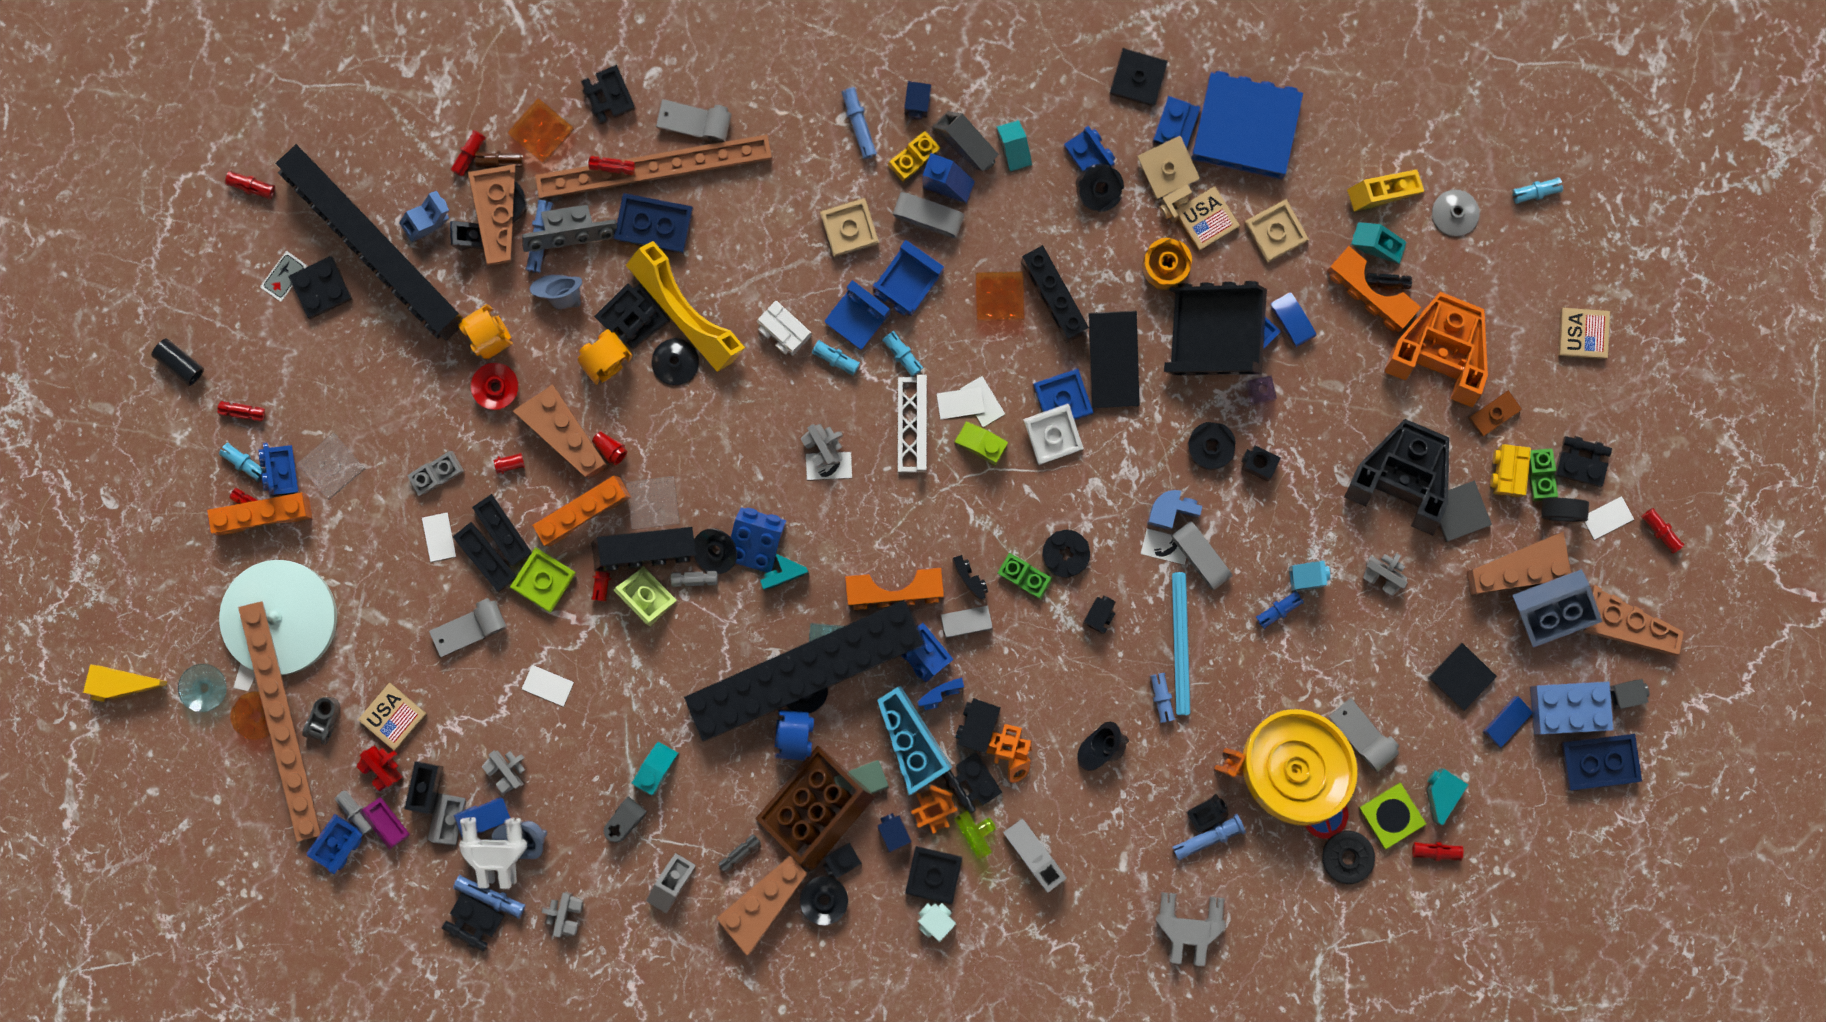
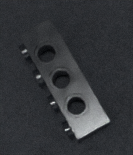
[1021,245,1089,344]

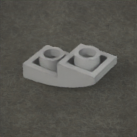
[407,451,464,496]

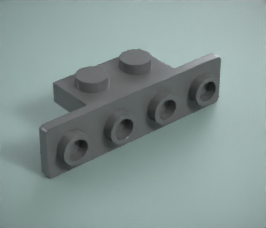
[522,205,617,252]

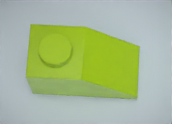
[954,422,1008,466]

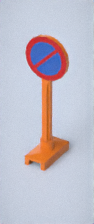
[1214,748,1349,839]

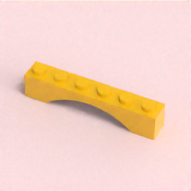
[626,241,745,372]

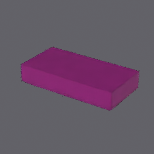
[360,797,410,850]

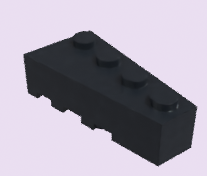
[591,527,696,571]

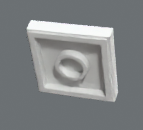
[1023,404,1084,465]

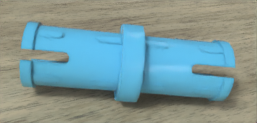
[1512,177,1563,204]
[882,331,924,377]
[812,340,860,376]
[219,443,266,482]

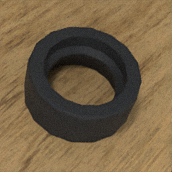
[1542,498,1589,522]

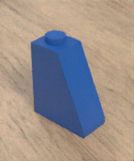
[922,153,975,204]

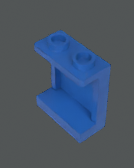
[872,240,944,316]

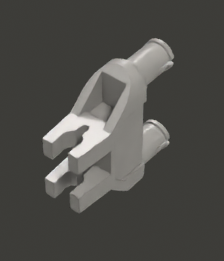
[1155,892,1226,966]

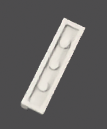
[898,375,927,472]

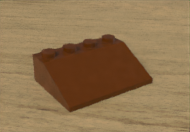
[755,746,876,870]

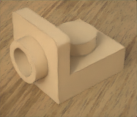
[1160,184,1192,223]

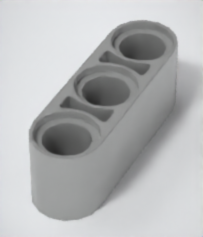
[892,192,965,238]
[1171,521,1232,591]

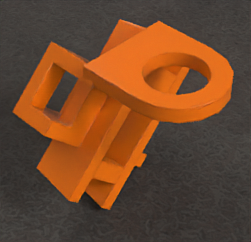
[986,724,1032,783]
[911,785,958,833]

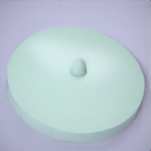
[219,560,337,675]

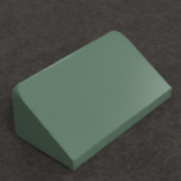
[834,760,889,794]

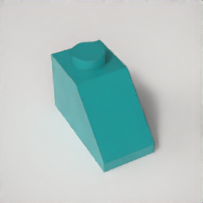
[1351,222,1407,264]
[631,741,679,795]
[1426,768,1469,825]

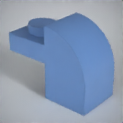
[399,191,449,242]
[1147,490,1202,530]

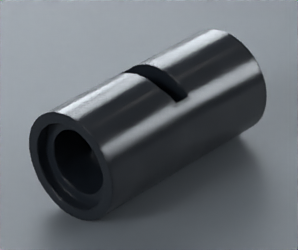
[151,338,204,386]

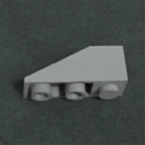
[1003,818,1067,893]

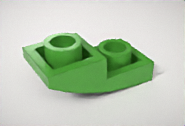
[1529,449,1558,502]
[997,553,1053,600]

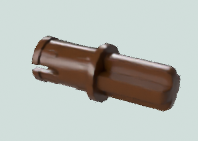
[475,151,523,168]

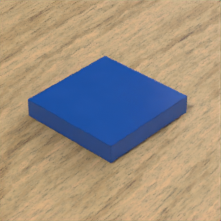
[1033,369,1094,420]

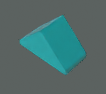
[996,120,1032,172]

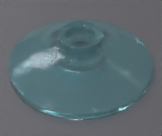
[178,664,227,712]

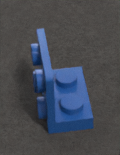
[825,280,890,350]

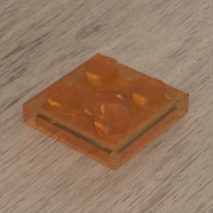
[507,98,575,165]
[975,271,1024,321]

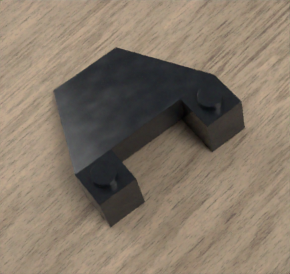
[1344,419,1449,536]

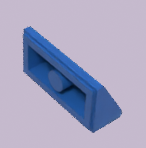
[1482,696,1533,748]

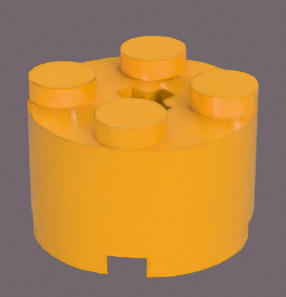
[1142,237,1192,290]
[458,304,513,359]
[577,329,633,385]

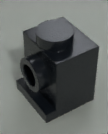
[1083,595,1116,634]

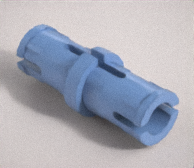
[1150,673,1175,723]

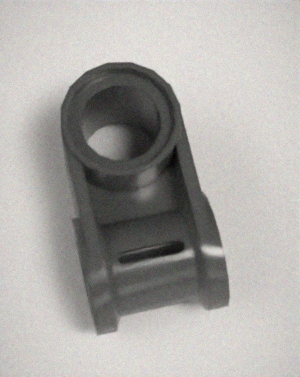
[302,697,341,745]
[604,796,647,842]

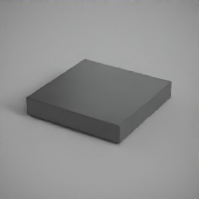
[1439,480,1492,542]

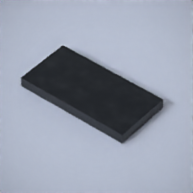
[1088,310,1140,408]

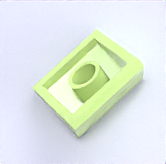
[614,567,677,627]

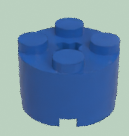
[775,710,814,761]

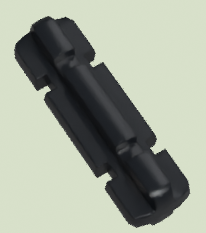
[1365,273,1412,289]

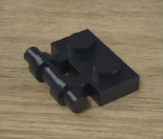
[581,64,636,124]
[594,283,657,345]
[1555,436,1612,487]
[942,752,1003,815]
[441,892,505,952]

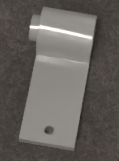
[656,99,732,142]
[429,598,507,657]
[1328,698,1400,772]

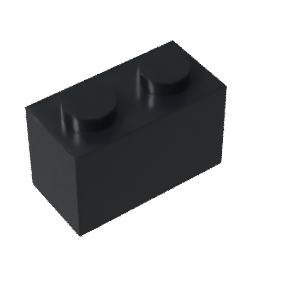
[955,698,1001,753]
[404,761,444,814]

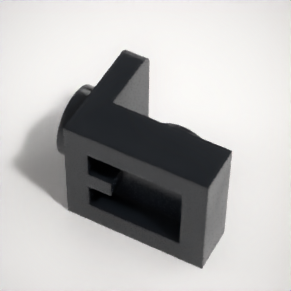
[1186,794,1228,833]
[823,843,862,879]

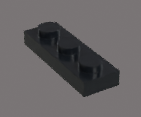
[472,494,532,567]
[453,522,516,592]

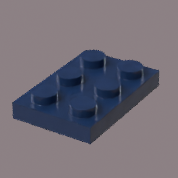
[614,193,693,254]
[1561,734,1642,791]

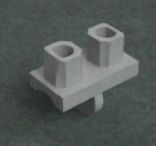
[801,424,843,468]
[1363,553,1408,596]
[482,750,525,794]
[541,892,584,937]

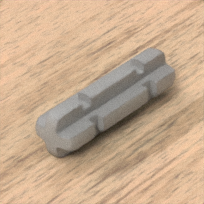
[671,571,718,587]

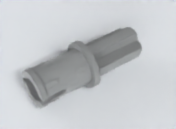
[335,790,372,836]

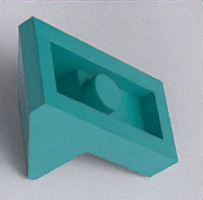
[760,554,809,591]

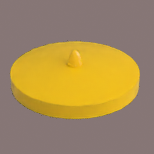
[1242,709,1357,825]

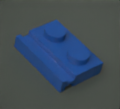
[1153,96,1200,148]

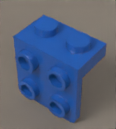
[258,442,298,497]
[731,507,787,573]

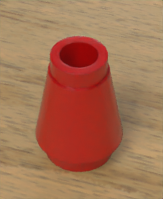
[592,431,628,465]

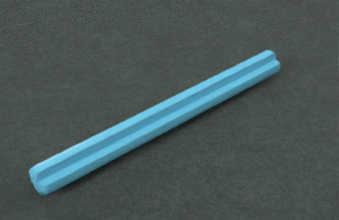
[1172,572,1190,715]

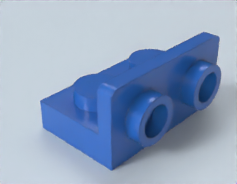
[1064,126,1115,172]
[901,623,954,682]

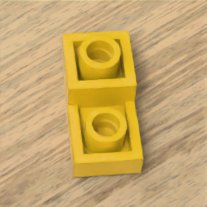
[888,131,941,182]

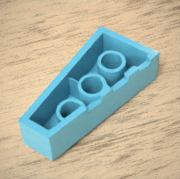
[878,686,952,795]

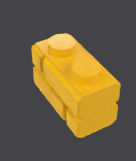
[1490,444,1531,497]

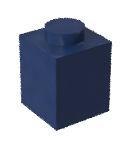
[904,81,931,120]
[877,813,912,852]

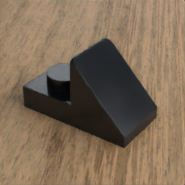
[450,221,483,251]

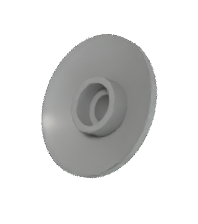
[1432,190,1480,237]

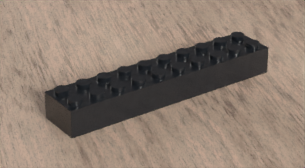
[275,144,463,341]
[684,600,927,742]

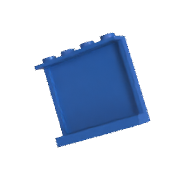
[1191,71,1303,180]

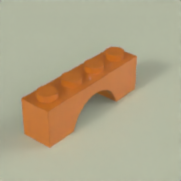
[1327,246,1422,332]
[532,476,632,547]
[207,492,313,536]
[845,568,944,610]

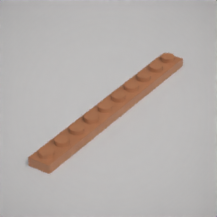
[535,134,772,200]
[238,601,321,842]

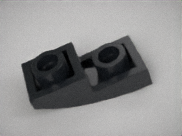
[953,555,989,601]

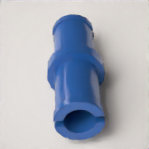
[1256,590,1304,629]

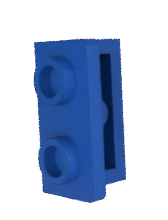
[306,814,362,874]

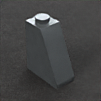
[932,111,999,171]

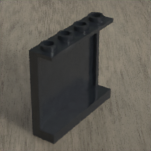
[1164,281,1267,376]

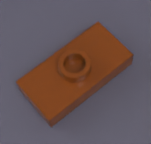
[1469,390,1522,437]

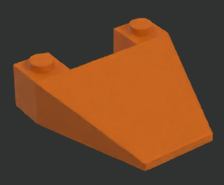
[1384,292,1488,407]

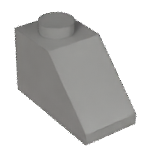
[646,853,696,914]

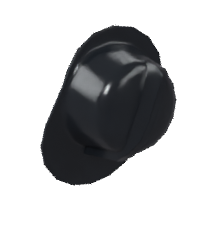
[1077,721,1129,771]

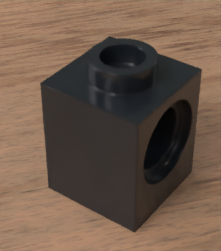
[1241,445,1281,482]

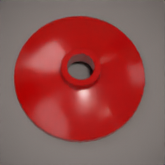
[471,362,519,410]

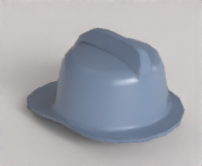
[530,275,582,309]
[492,821,547,859]

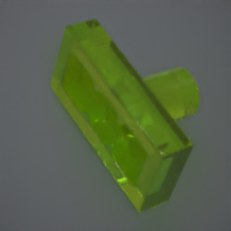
[954,811,996,860]

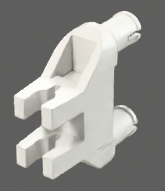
[459,817,527,889]

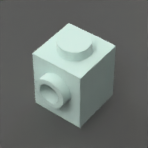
[918,903,956,942]

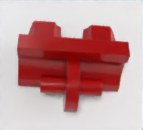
[356,745,403,791]

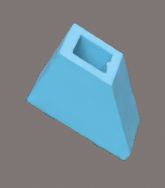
[1289,561,1330,591]

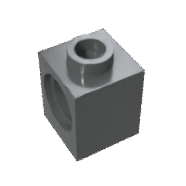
[1610,679,1650,710]

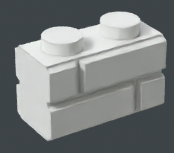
[757,301,812,356]

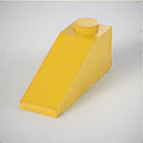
[1347,169,1424,211]
[83,664,167,702]

